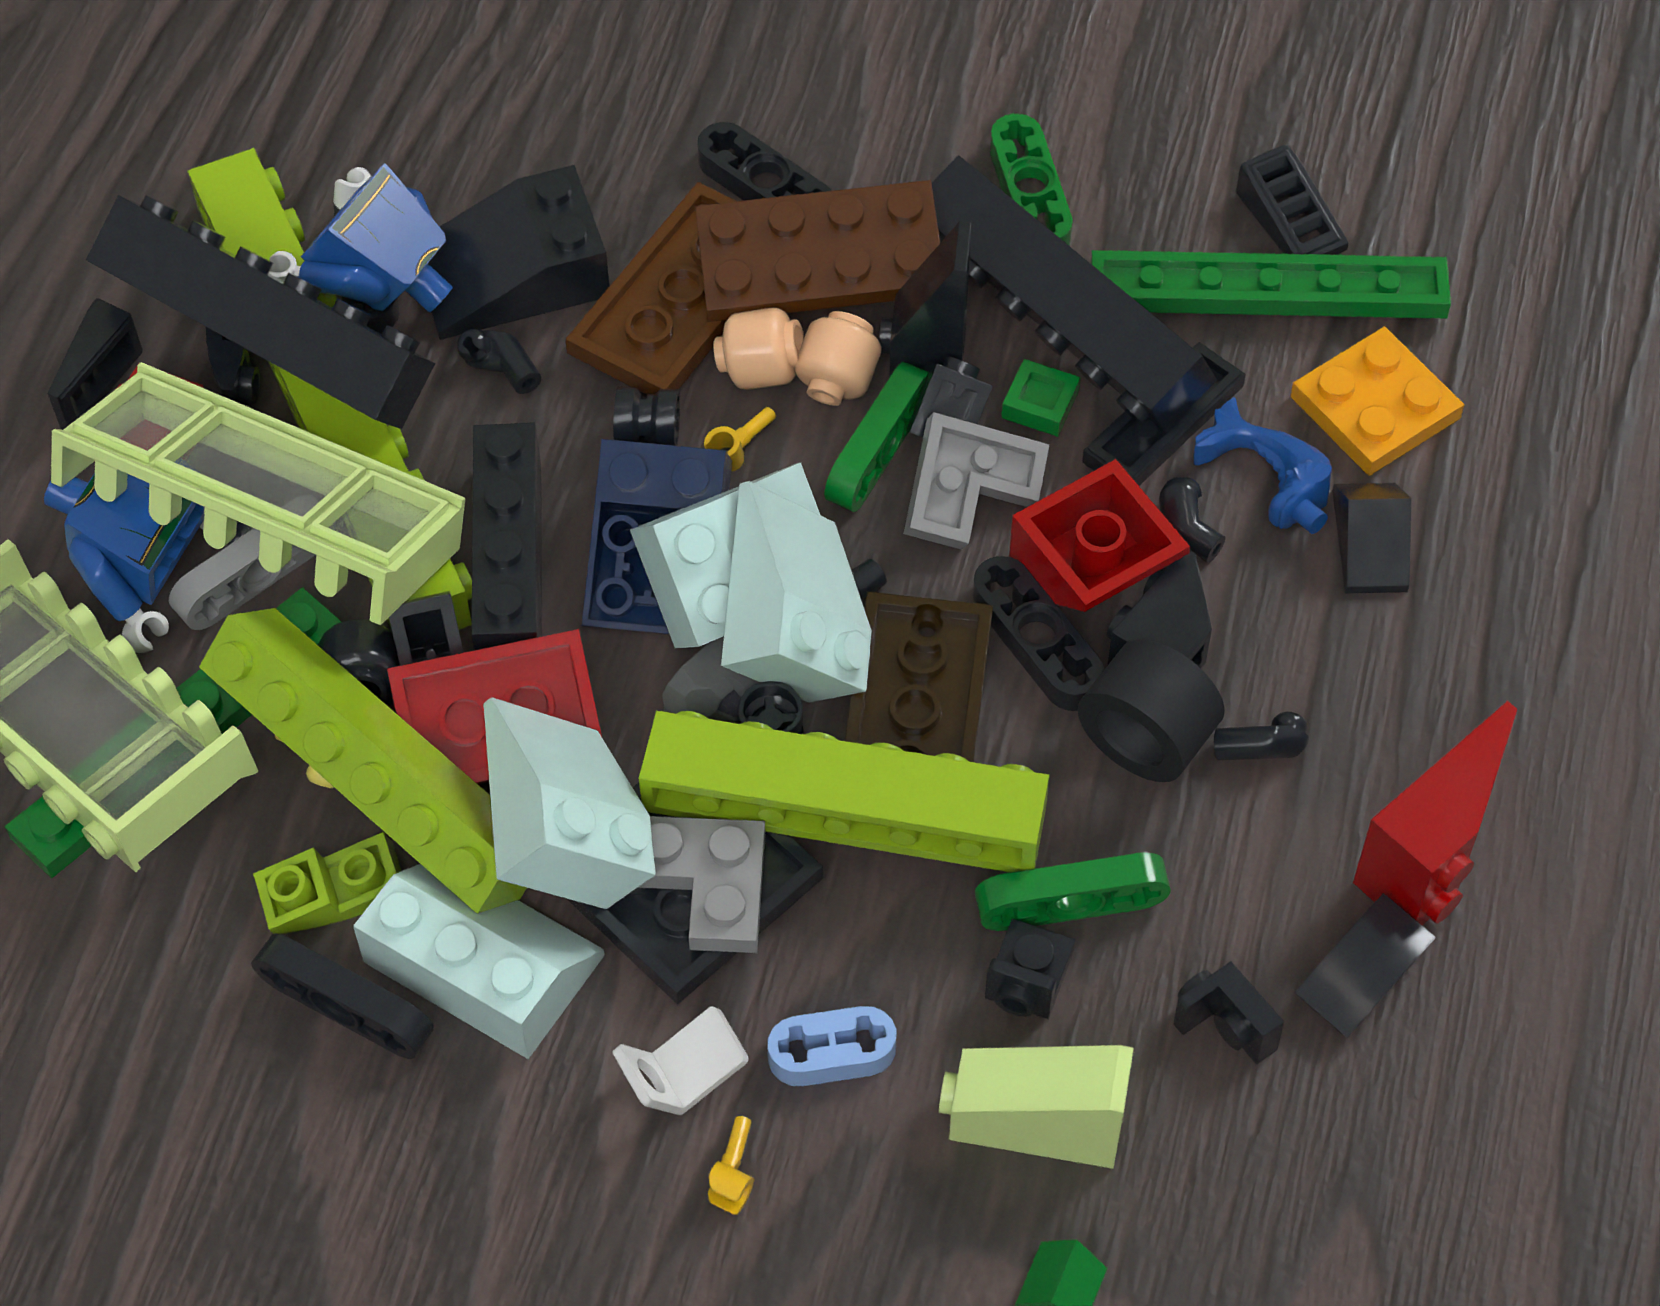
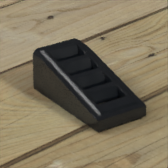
[1236,144,1349,255]
[48,298,143,430]

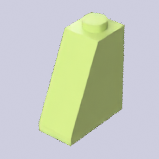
[939,1045,1133,1168]

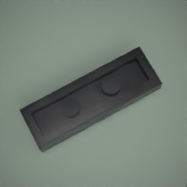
[1082,342,1246,486]

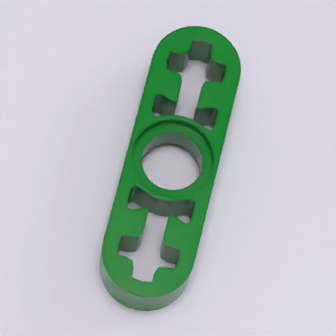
[990,113,1073,246]
[824,362,928,512]
[975,852,1171,931]

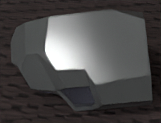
[662,636,761,723]

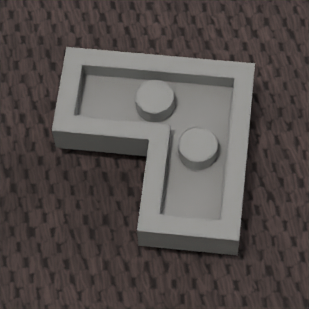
[904,412,1049,550]
[638,816,766,953]

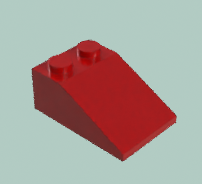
[1353,701,1518,925]

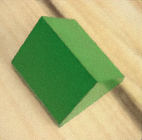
[1015,1239,1107,1306]

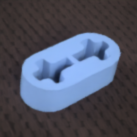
[768,1006,896,1086]

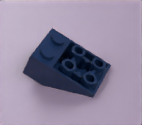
[582,439,732,635]

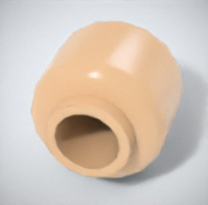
[714,308,804,390]
[794,311,882,406]

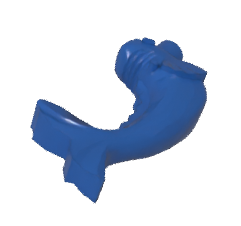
[1194,397,1332,534]

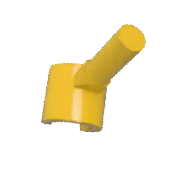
[704,407,776,471]
[707,1116,754,1215]

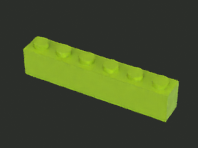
[199,608,527,914]
[639,711,1049,872]

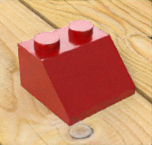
[1009,459,1190,612]

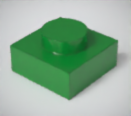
[1001,359,1081,437]

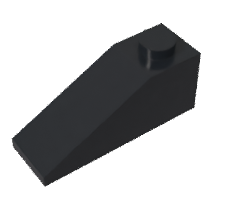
[879,221,972,378]

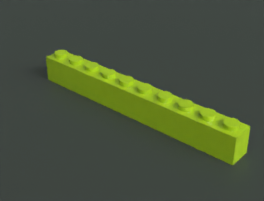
[187,148,472,630]

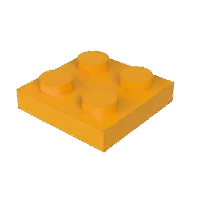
[1290,326,1464,476]

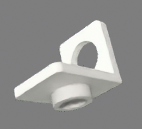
[612,1007,748,1116]

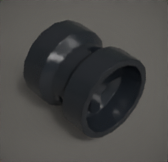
[613,386,680,446]
[738,681,804,735]

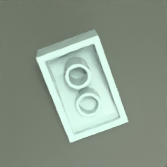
[630,462,820,648]
[721,481,872,703]
[483,697,656,909]

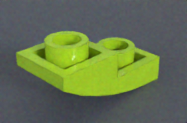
[253,832,401,934]

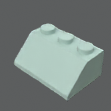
[353,864,605,1059]

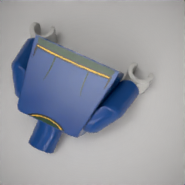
[269,163,453,313]
[44,459,205,653]

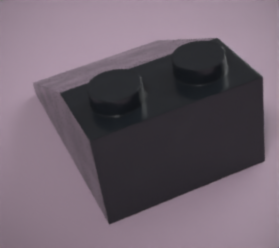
[428,165,610,340]

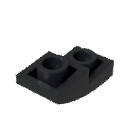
[206,327,261,407]
[1295,893,1436,1038]

